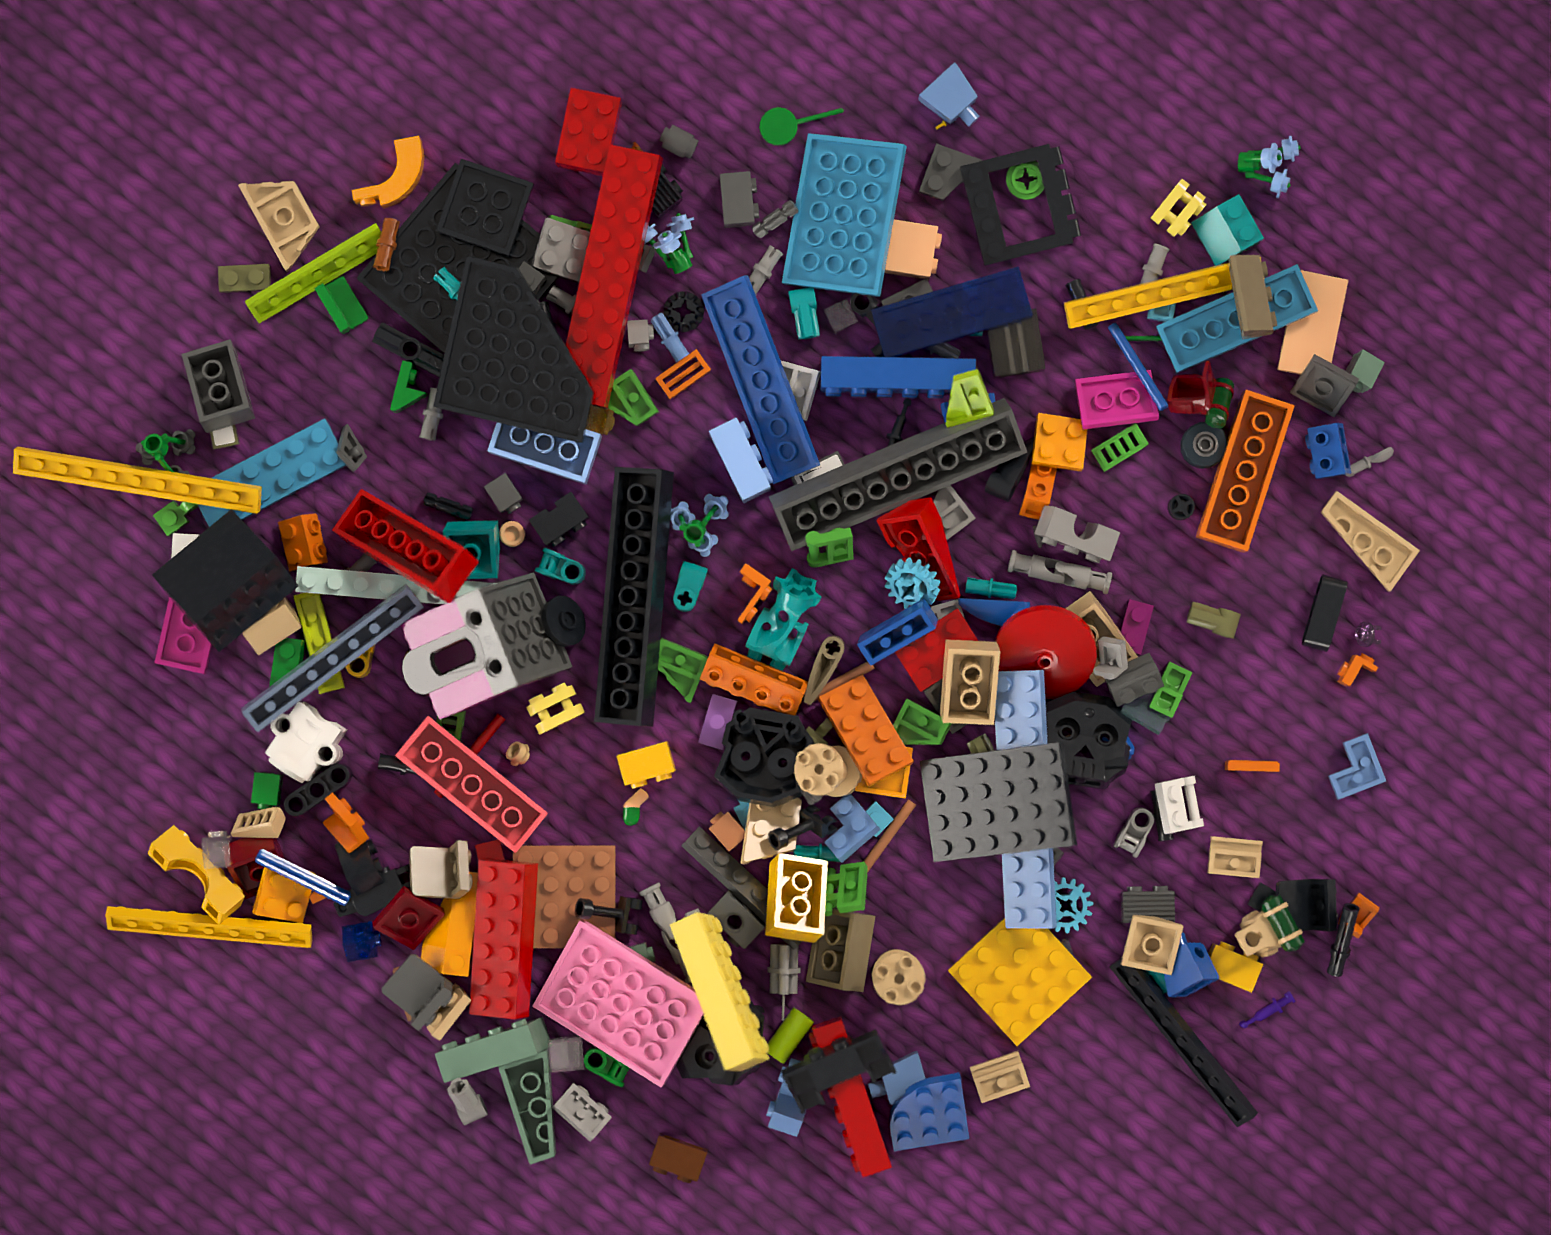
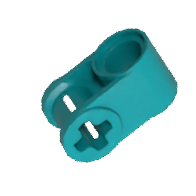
[534,548,586,585]
[673,561,708,612]

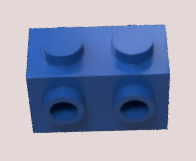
[1305,423,1351,479]

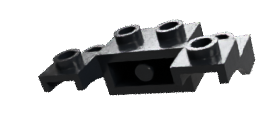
[781,1029,897,1114]

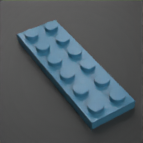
[1156,264,1318,373]
[198,419,347,527]

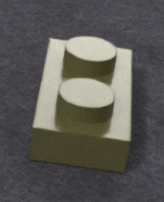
[218,264,271,293]

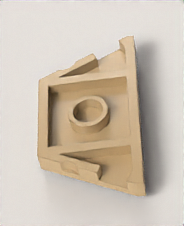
[238,181,320,272]
[741,798,802,864]

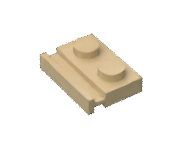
[1207,836,1263,878]
[426,983,471,1041]
[969,1051,1030,1103]

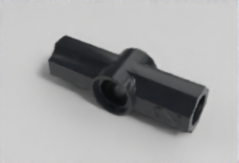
[372,322,444,378]

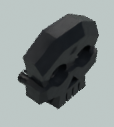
[1045,691,1133,790]
[714,707,815,807]
[676,1000,765,1086]

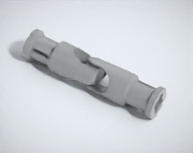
[1007,550,1112,594]
[639,882,691,983]

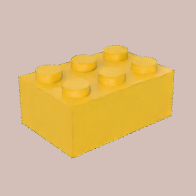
[765,853,828,943]

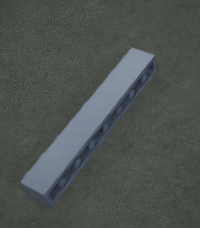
[241,584,424,733]

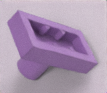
[698,694,737,750]

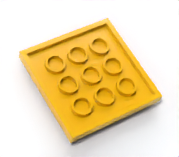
[948,918,1092,1046]

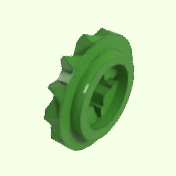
[1006,161,1044,200]

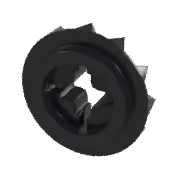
[663,291,704,332]

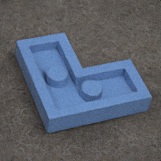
[1328,733,1386,800]
[825,794,881,863]

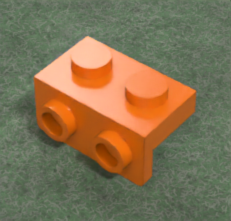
[278,513,328,571]
[323,792,369,853]

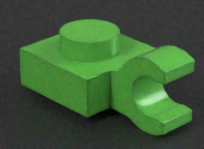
[153,501,199,536]

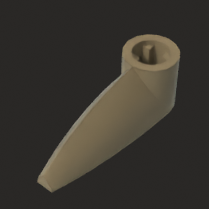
[804,635,845,705]

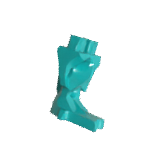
[745,568,822,671]

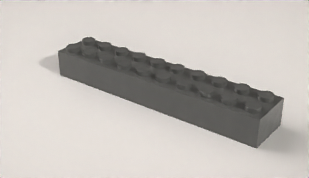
[769,398,1027,551]

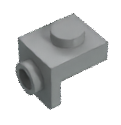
[1093,636,1128,679]

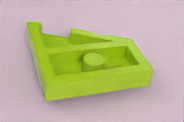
[946,369,994,428]

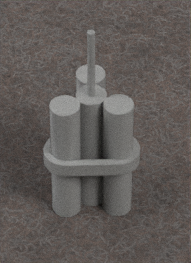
[767,944,801,1021]

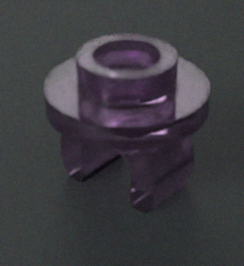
[1355,622,1381,647]

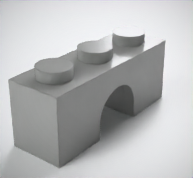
[1034,505,1120,563]

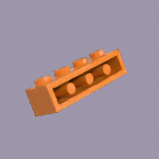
[700,643,808,715]

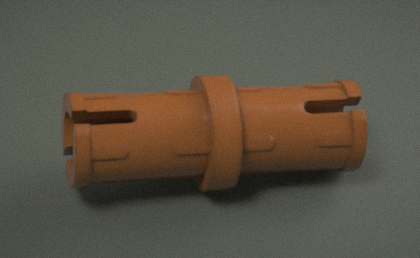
[373,218,400,271]

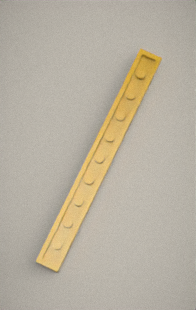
[13,447,262,514]

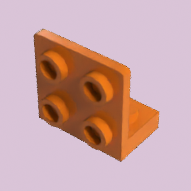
[738,563,773,624]

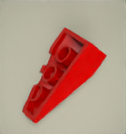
[876,497,961,601]

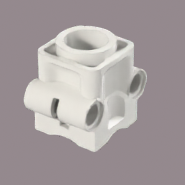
[265,701,347,783]

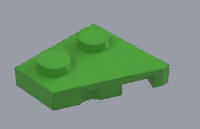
[608,369,659,426]
[893,699,952,745]

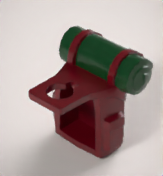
[1167,361,1234,429]

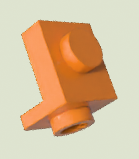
[1337,653,1378,687]
[1338,892,1379,939]

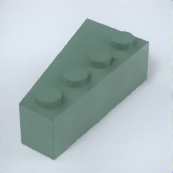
[435,1017,552,1083]
[498,1048,556,1164]

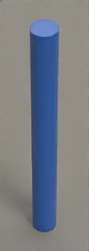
[1108,323,1169,411]

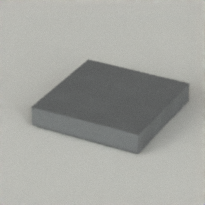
[1290,354,1359,417]

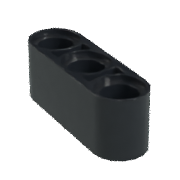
[1302,574,1348,652]
[284,764,352,816]

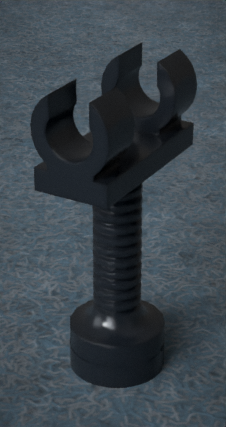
[768,805,837,850]
[575,896,643,935]

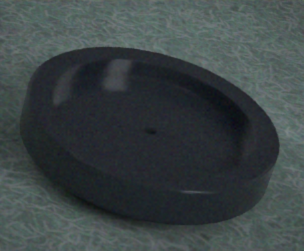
[542,596,586,647]

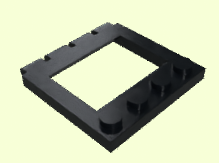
[960,144,1082,266]

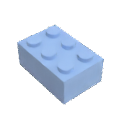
[709,417,773,503]

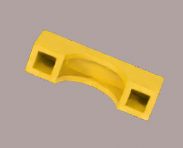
[148,825,245,925]

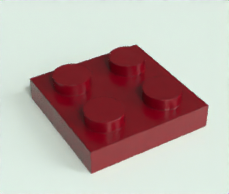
[372,886,445,950]

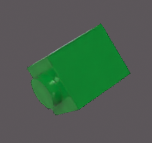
[251,772,284,809]

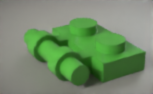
[825,861,868,916]

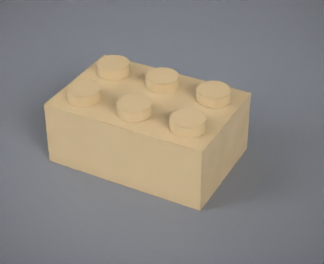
[940,640,1000,725]

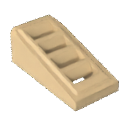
[231,807,286,838]

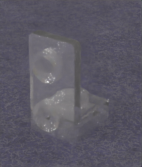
[201,831,234,869]

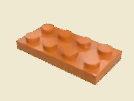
[818,674,914,787]

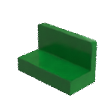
[314,276,369,335]

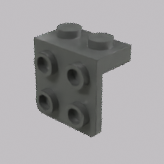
[382,954,453,1031]

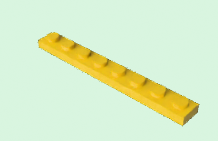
[1064,257,1265,328]
[105,906,312,948]

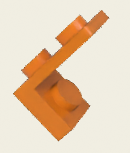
[1019,464,1057,520]

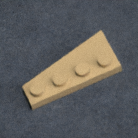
[1321,491,1420,592]

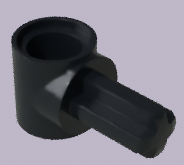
[850,293,891,332]

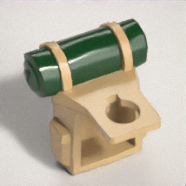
[1235,895,1305,958]

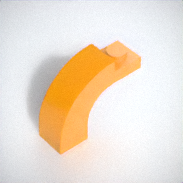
[352,136,424,209]

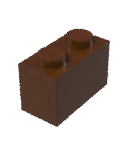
[649,1133,708,1184]

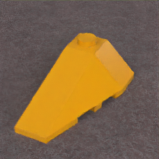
[421,872,478,977]

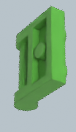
[806,528,853,567]

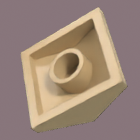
[1121,915,1183,975]

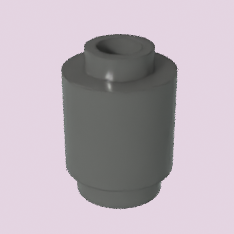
[659,125,699,159]

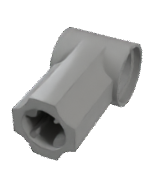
[447,1078,488,1125]

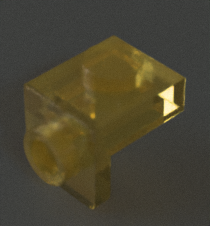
[586,405,615,435]

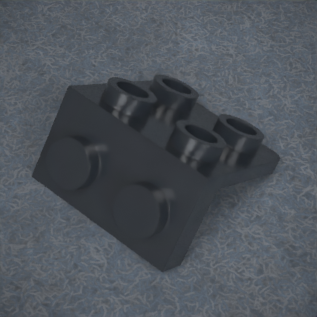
[1276,878,1337,931]

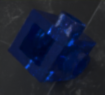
[342,921,382,962]

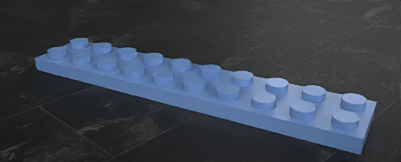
[995,670,1057,928]

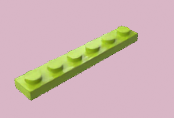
[245,223,381,324]

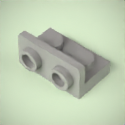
[552,1083,612,1142]

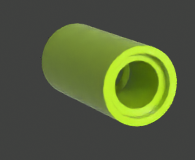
[767,1007,814,1064]

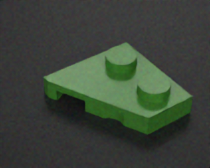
[658,638,708,703]

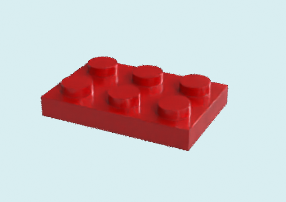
[895,608,978,692]

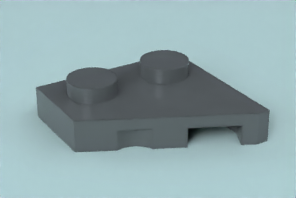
[919,143,982,201]

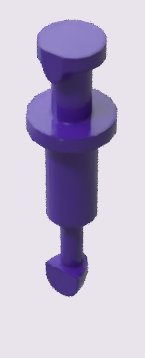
[1239,991,1296,1028]

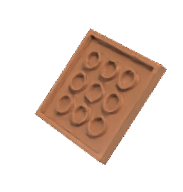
[513,845,616,948]

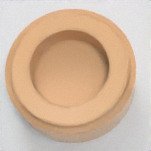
[499,521,525,547]

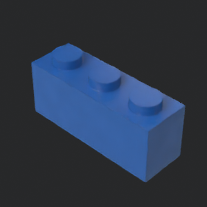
[857,598,938,666]

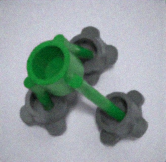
[136,429,196,475]

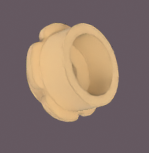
[506,742,530,766]

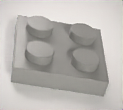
[531,218,590,283]

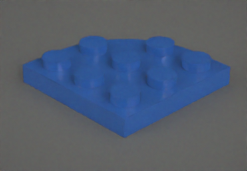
[889,1073,969,1152]

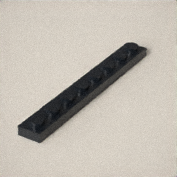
[1109,956,1258,1127]

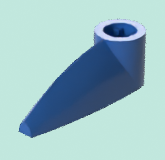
[958,598,1030,626]

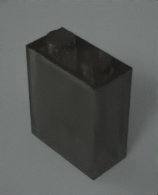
[984,305,1046,379]

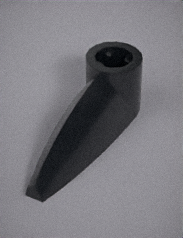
[985,437,1034,502]

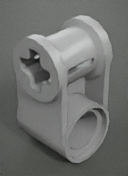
[1113,807,1154,858]

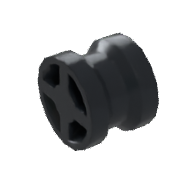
[1167,494,1195,520]

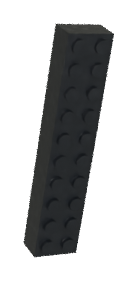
[594,467,674,727]

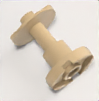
[794,744,863,797]
[872,949,925,1005]

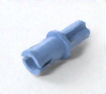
[651,313,689,362]

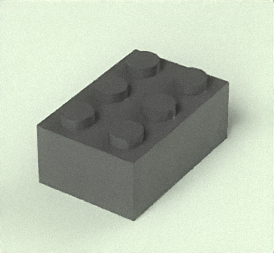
[181,339,255,433]

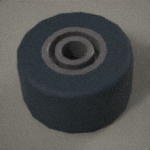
[1180,422,1228,469]

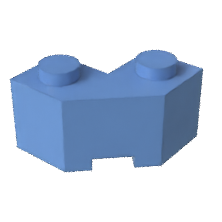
[766,1058,806,1137]

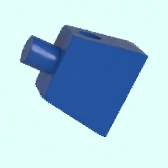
[1164,932,1220,997]

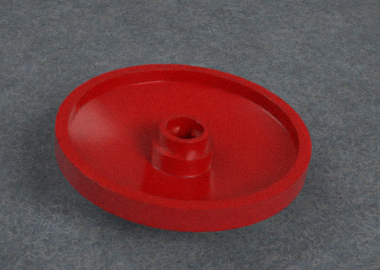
[995,605,1097,699]

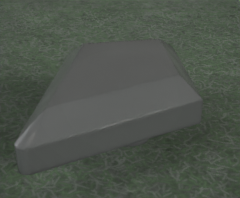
[336,424,367,472]

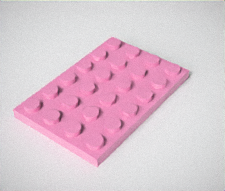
[532,919,704,1087]

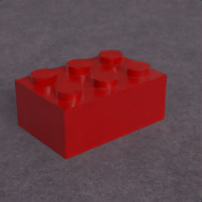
[555,88,622,176]

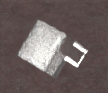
[547,1035,584,1072]

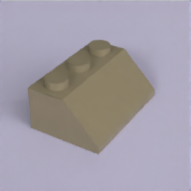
[1228,255,1277,340]
[806,908,875,992]

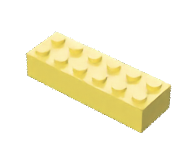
[670,912,769,1071]

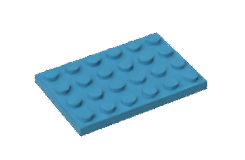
[782,133,907,297]

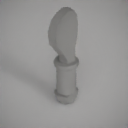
[1346,447,1394,477]

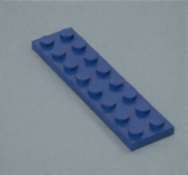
[701,275,821,484]

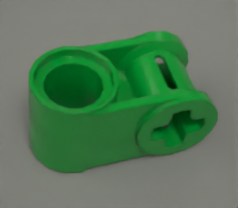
[584,1046,630,1087]

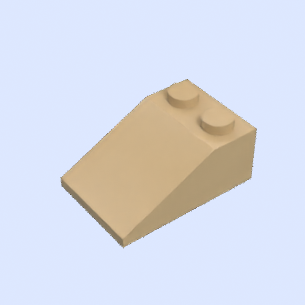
[1065,591,1138,687]

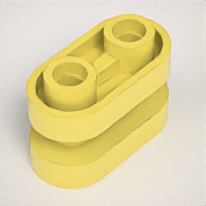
[1151,179,1207,237]
[526,683,585,735]

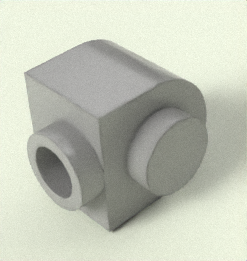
[627,319,654,351]

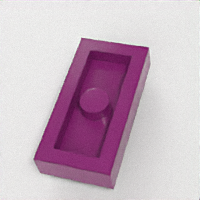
[1120,599,1154,655]

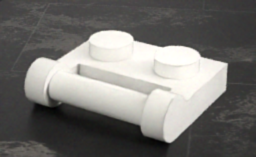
[1155,776,1204,834]

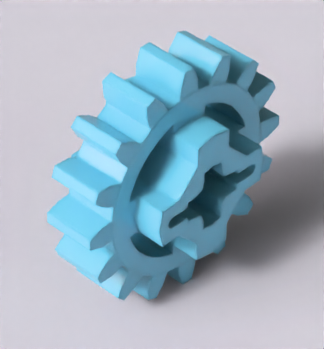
[885,557,940,609]
[1054,877,1093,933]

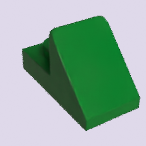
[390,360,428,413]

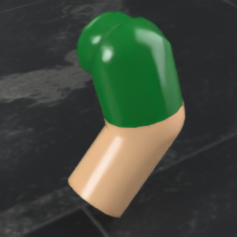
[623,788,649,826]

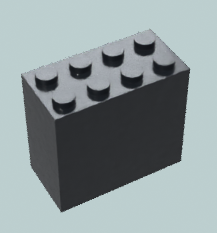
[152,509,298,652]

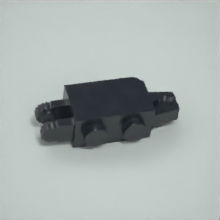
[333,864,410,917]

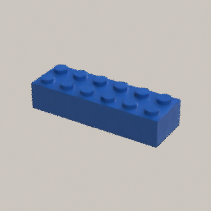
[821,356,976,399]

